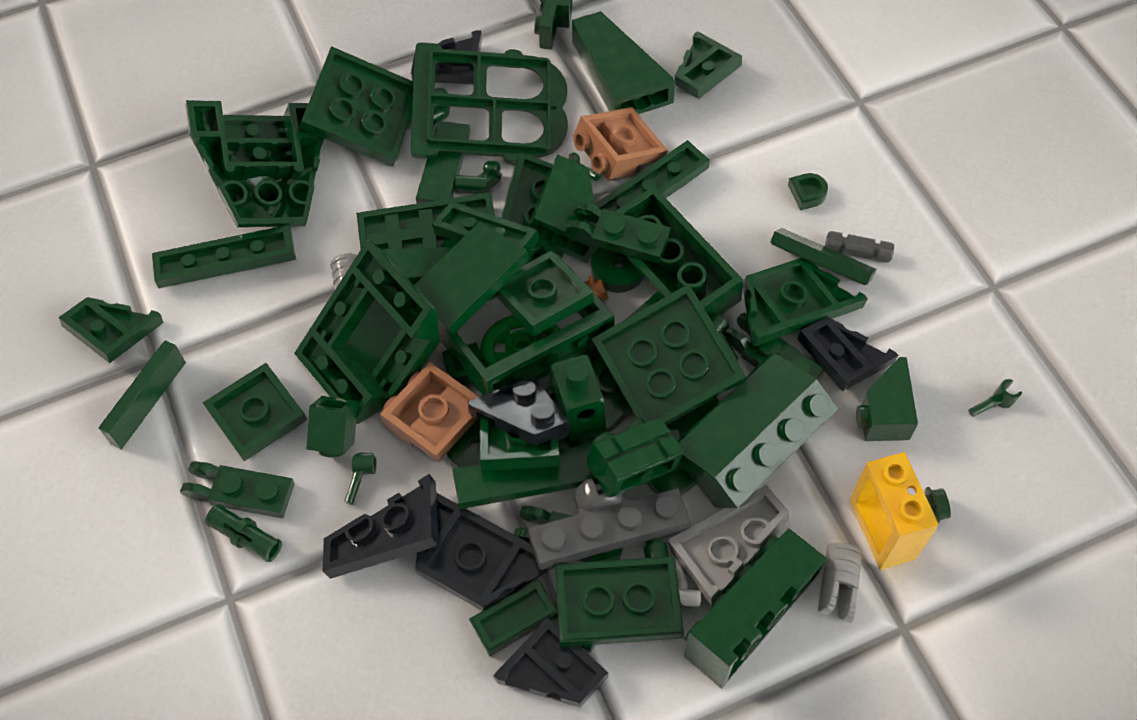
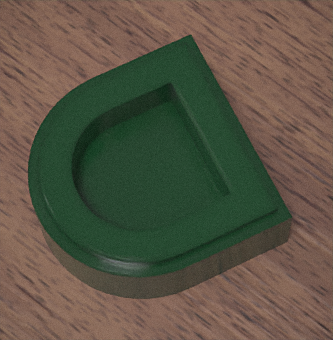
[788,173,828,211]

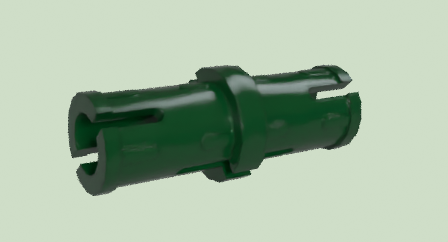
[205,504,282,562]

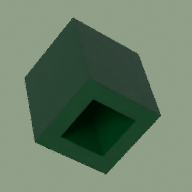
[306,396,358,457]

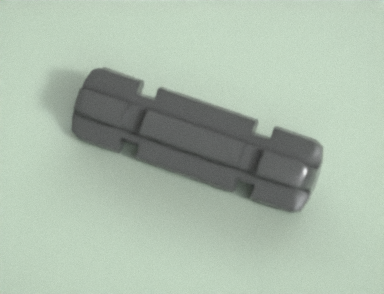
[825,231,894,263]

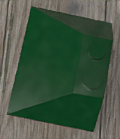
[294,239,440,424]

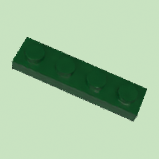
[595,140,710,212]
[152,225,296,289]

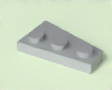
[668,485,789,606]

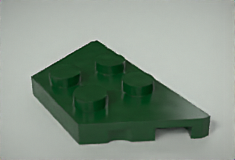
[743,258,868,347]

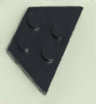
[415,492,555,611]

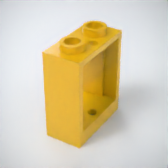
[849,452,939,570]

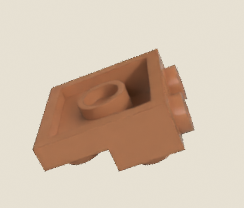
[573,107,668,181]
[380,362,480,462]

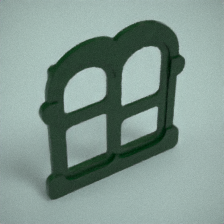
[411,42,568,164]

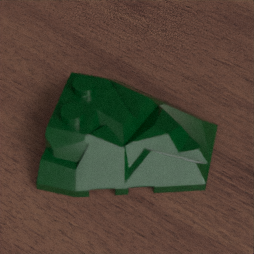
[185,100,324,228]

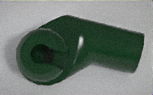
[455,161,502,193]

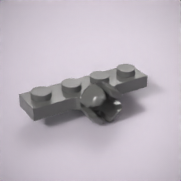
[528,478,692,570]

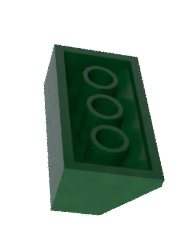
[615,186,743,317]
[677,353,838,508]

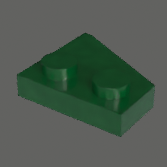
[675,31,742,99]
[58,297,163,364]

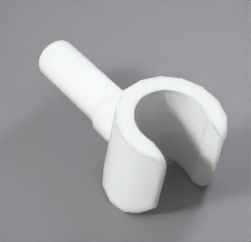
[675,559,701,614]

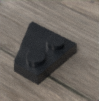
[467,376,570,446]

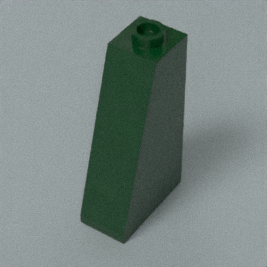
[572,11,675,114]

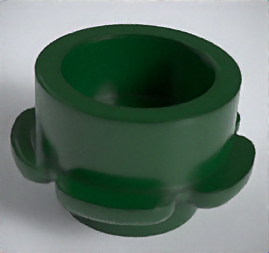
[924,487,951,524]

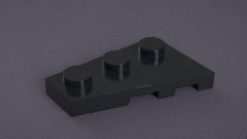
[322,474,438,579]

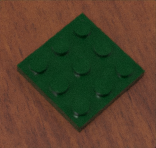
[299,46,414,167]
[592,284,746,426]

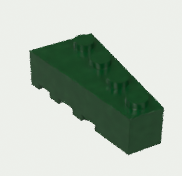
[684,528,827,689]

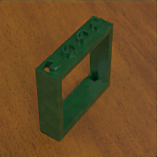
[438,239,615,395]

